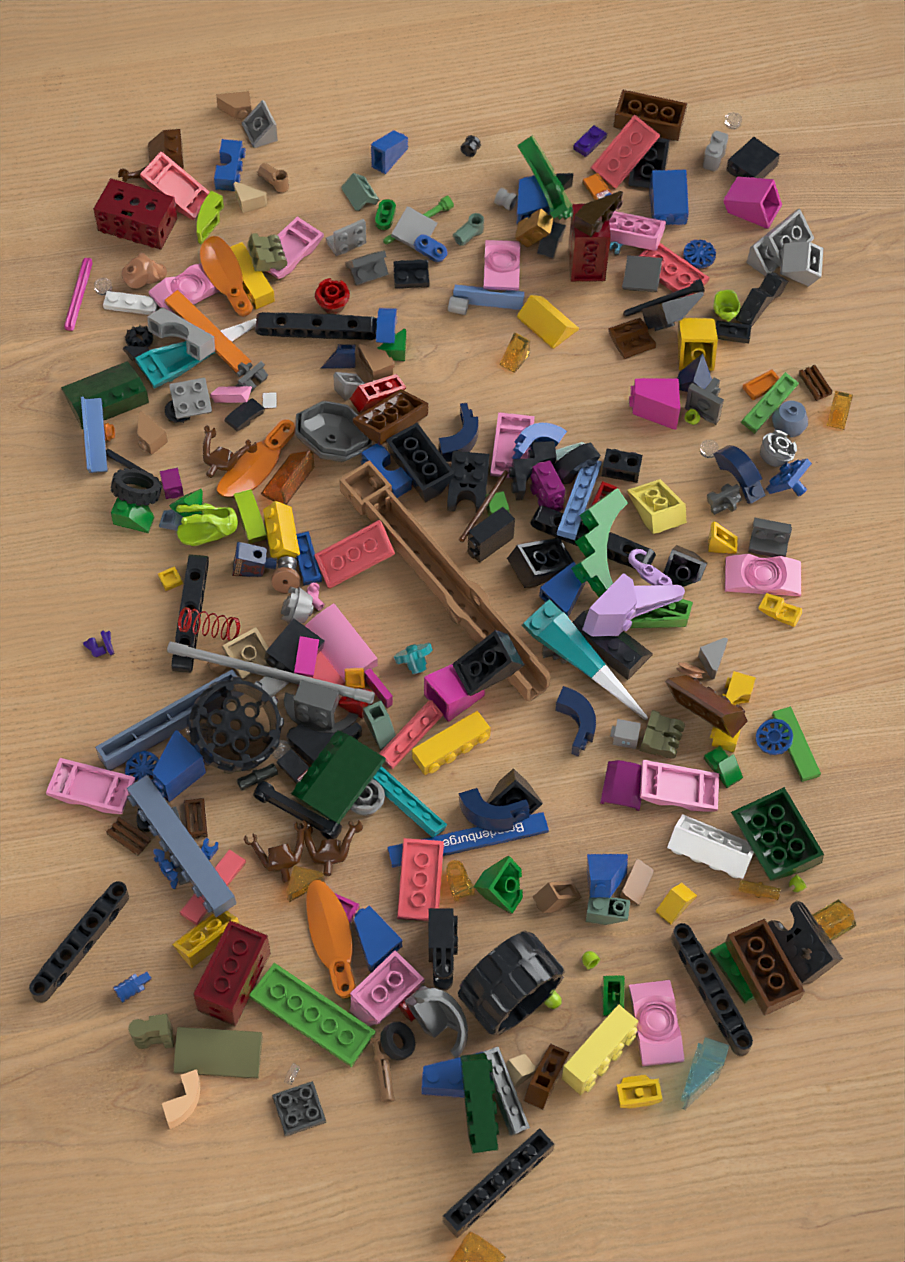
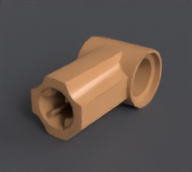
[257,163,289,193]

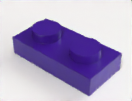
[573,125,607,157]

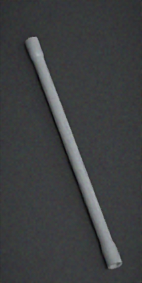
[167,641,375,704]

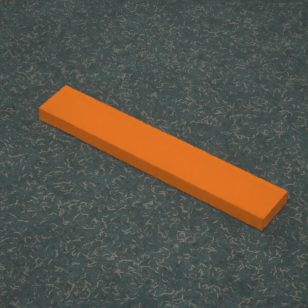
[164,290,252,373]

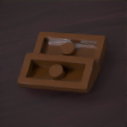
[608,318,656,359]

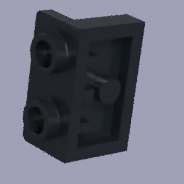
[393,259,430,289]

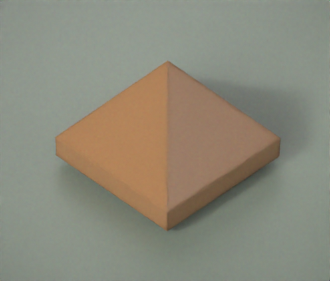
[207,662,226,675]

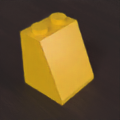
[677,318,718,371]

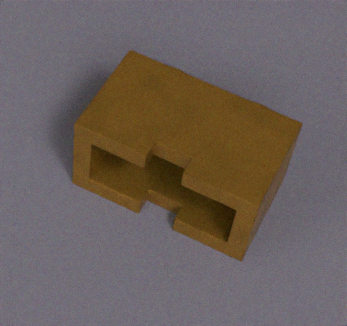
[515,209,553,248]

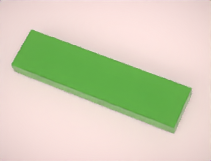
[741,372,799,434]
[772,706,821,782]

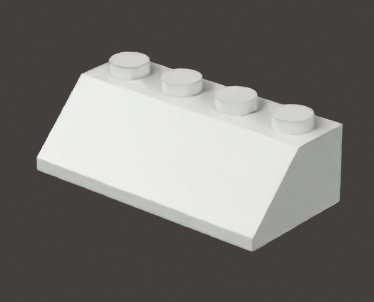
[667,814,754,879]

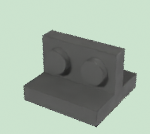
[345,250,389,285]
[685,377,724,425]
[748,518,792,557]

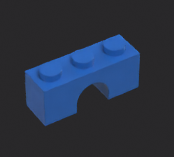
[214,139,246,191]
[361,443,412,498]

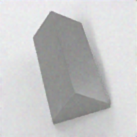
[746,209,814,276]

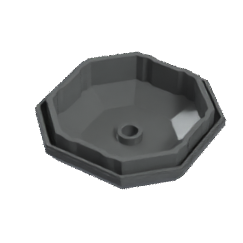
[295,401,372,462]

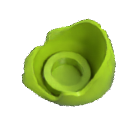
[713,290,741,322]

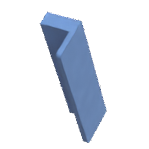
[453,285,525,310]
[81,397,108,473]

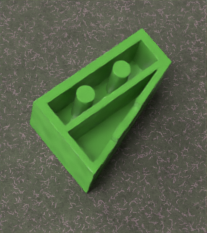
[630,599,693,628]

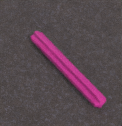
[64,257,93,331]

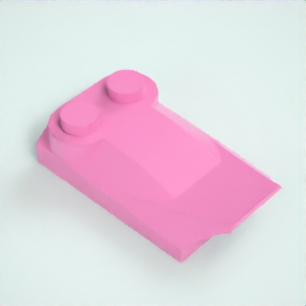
[349,950,425,1026]

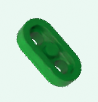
[375,199,396,230]

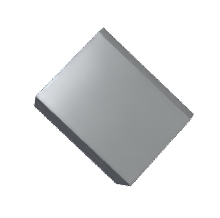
[242,100,278,148]

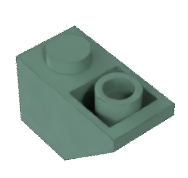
[363,701,396,750]
[585,895,630,925]

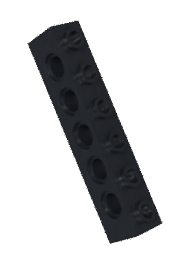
[443,1128,555,1238]

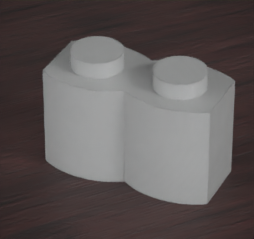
[703,131,728,172]

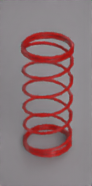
[178,607,240,641]

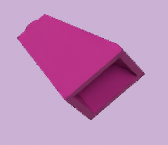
[723,177,782,229]
[629,378,680,429]
[424,664,485,722]

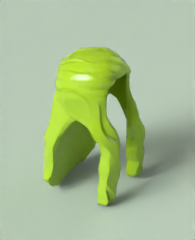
[176,504,238,546]

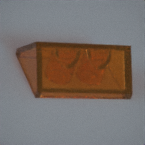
[261,451,314,505]

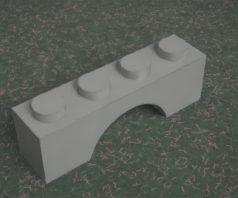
[148,307,215,361]

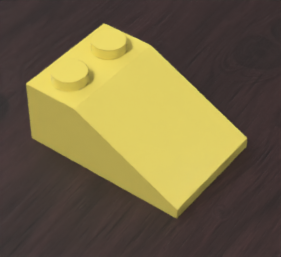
[627,479,687,534]

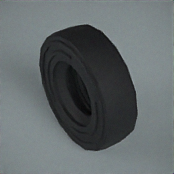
[380,1022,416,1060]

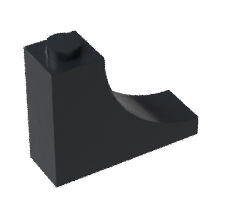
[286,722,362,765]

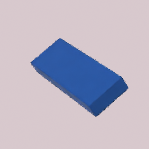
[296,531,322,586]

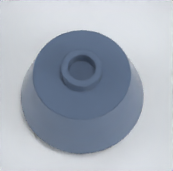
[772,400,808,437]

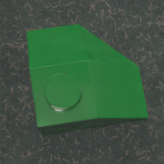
[111,497,155,533]
[473,856,523,914]

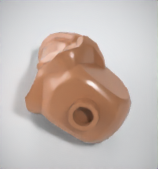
[121,252,167,289]

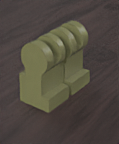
[247,234,288,271]
[640,710,685,759]
[128,1014,174,1049]

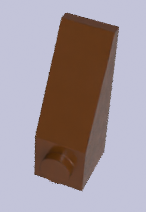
[524,1043,570,1110]

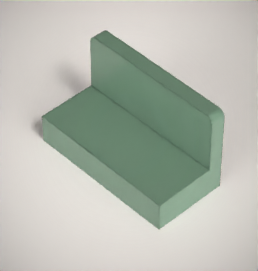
[341,173,379,211]

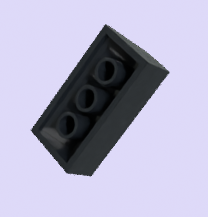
[386,422,455,503]
[572,610,653,680]

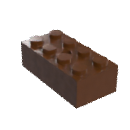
[613,89,688,141]
[725,918,805,1016]

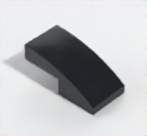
[224,398,265,431]

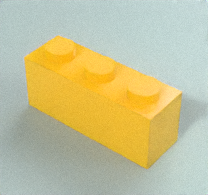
[263,501,300,560]

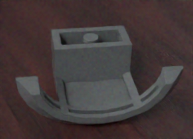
[284,680,358,733]
[404,985,468,1058]

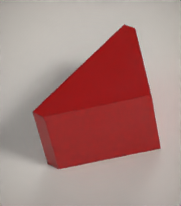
[338,689,373,719]

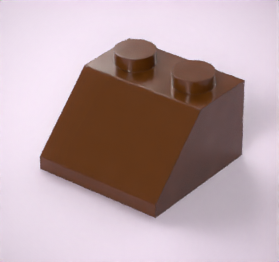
[148,129,184,168]

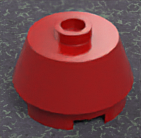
[315,278,350,314]

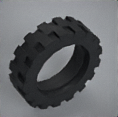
[111,468,162,506]

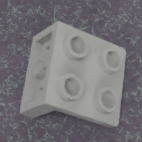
[326,219,366,256]
[169,378,212,419]

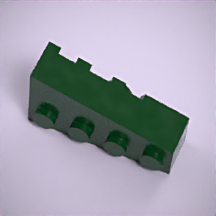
[460,1053,499,1153]

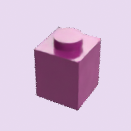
[160,467,184,499]

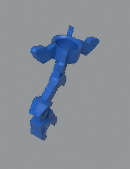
[153,838,218,889]

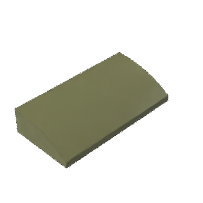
[174,1027,263,1078]

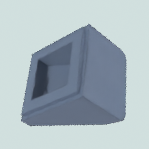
[159,509,183,531]

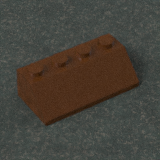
[665,675,748,738]

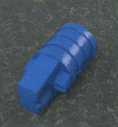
[113,972,152,1003]

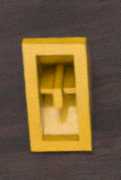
[708,521,738,554]
[656,883,697,925]

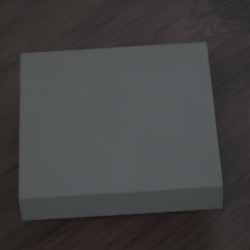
[623,255,662,292]
[272,1081,326,1137]

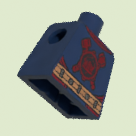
[232,542,277,577]

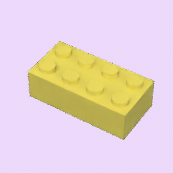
[561,1005,638,1095]

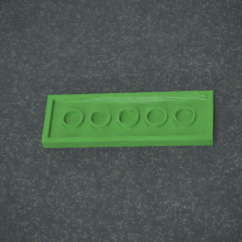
[249,963,376,1068]

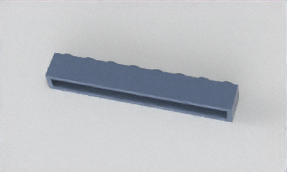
[95,669,244,771]
[127,775,237,917]

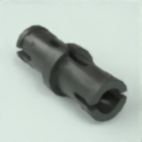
[237,763,278,791]

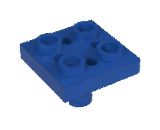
[766,458,812,496]

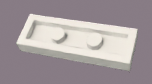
[103,291,159,315]

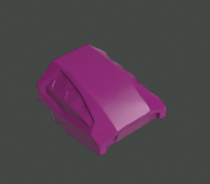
[600,760,642,811]

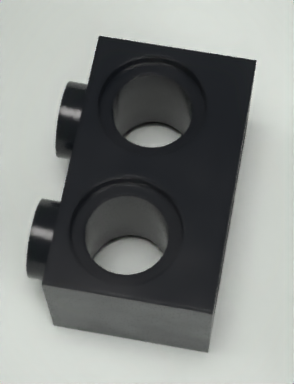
[602,448,643,483]

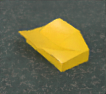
[616,1074,663,1109]

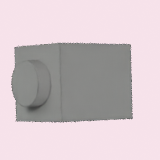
[610,719,641,749]

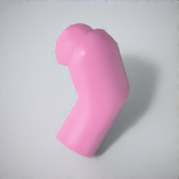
[307,583,325,611]

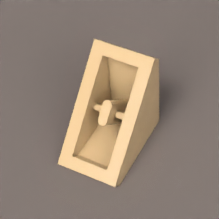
[234,181,267,213]
[506,1054,537,1088]

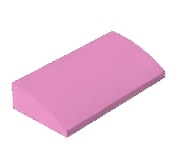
[609,211,666,251]
[305,603,378,681]

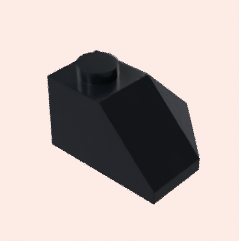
[663,545,708,587]
[487,768,543,815]

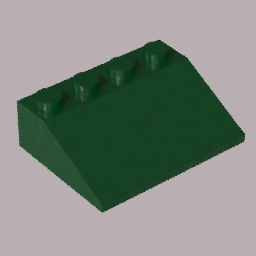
[61,361,149,429]
[291,730,386,824]
[731,787,824,881]

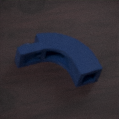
[438,403,479,462]
[713,445,766,504]
[555,686,596,756]
[458,788,529,832]

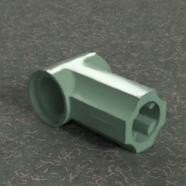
[453,213,484,246]

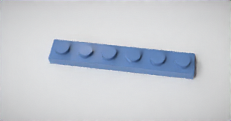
[557,461,602,540]

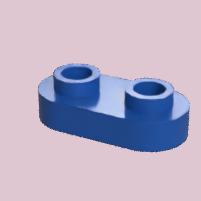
[414,235,447,262]

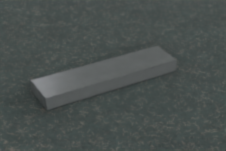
[482,1046,530,1136]

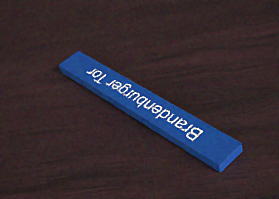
[388,812,549,868]

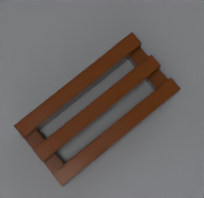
[799,364,833,401]
[184,798,208,839]
[106,817,151,856]

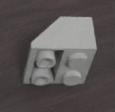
[780,242,823,286]

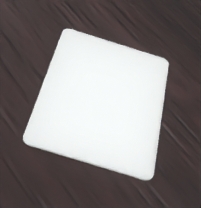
[263,393,277,408]

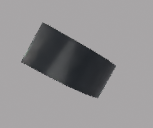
[553,442,601,485]

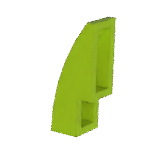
[197,191,224,244]
[233,489,267,544]

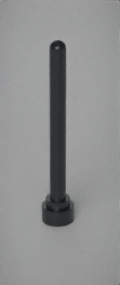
[623,279,705,317]

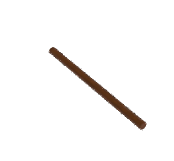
[459,470,509,542]

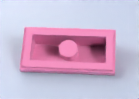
[210,386,252,403]

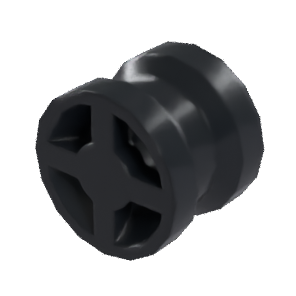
[460,135,481,157]

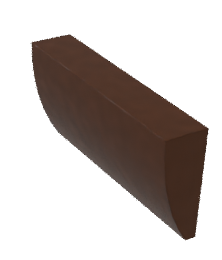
[353,389,429,445]

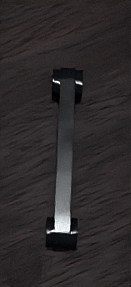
[253,781,343,839]

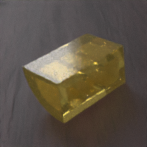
[812,899,856,941]

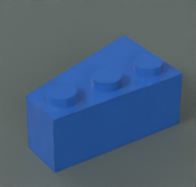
[422,1051,485,1098]

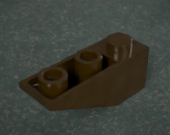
[574,191,623,237]

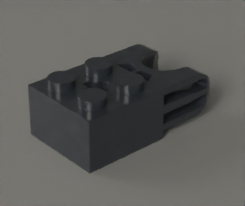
[447,451,490,514]
[768,901,843,983]
[428,908,458,991]

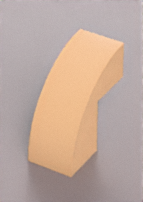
[162,1069,200,1129]

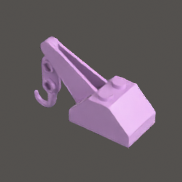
[582,549,685,636]

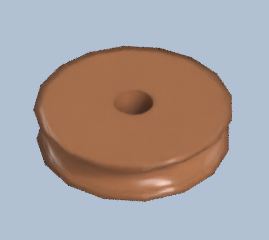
[271,567,300,594]
[676,662,705,678]

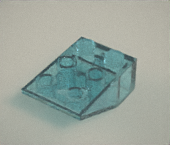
[680,1037,730,1110]

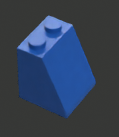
[649,170,689,225]
[152,730,206,802]

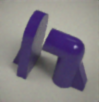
[83,630,115,657]

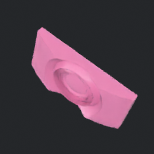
[267,217,324,279]
[484,240,520,291]
[149,263,220,314]
[490,413,535,478]
[725,554,801,596]
[46,758,135,814]
[640,760,719,812]
[628,980,684,1067]

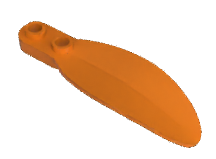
[200,236,253,317]
[217,419,295,498]
[306,880,356,999]

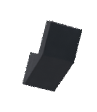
[537,221,567,258]

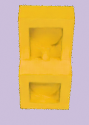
[758,593,802,627]

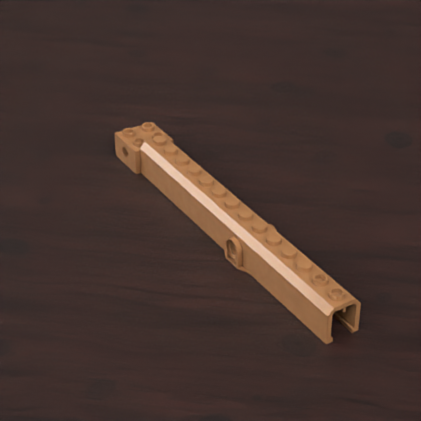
[339,460,551,701]

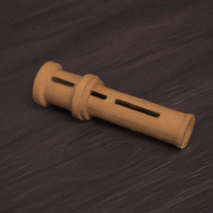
[371,1036,395,1103]

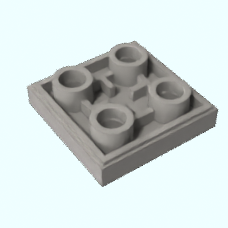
[391,206,437,250]

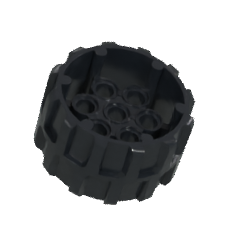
[187,676,284,774]
[458,931,565,1035]

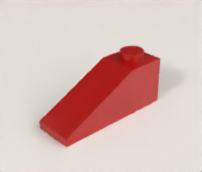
[349,374,407,413]

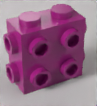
[530,460,565,512]

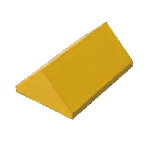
[517,295,579,349]
[172,911,239,968]

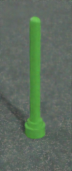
[383,195,454,244]

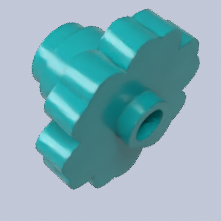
[393,643,433,674]

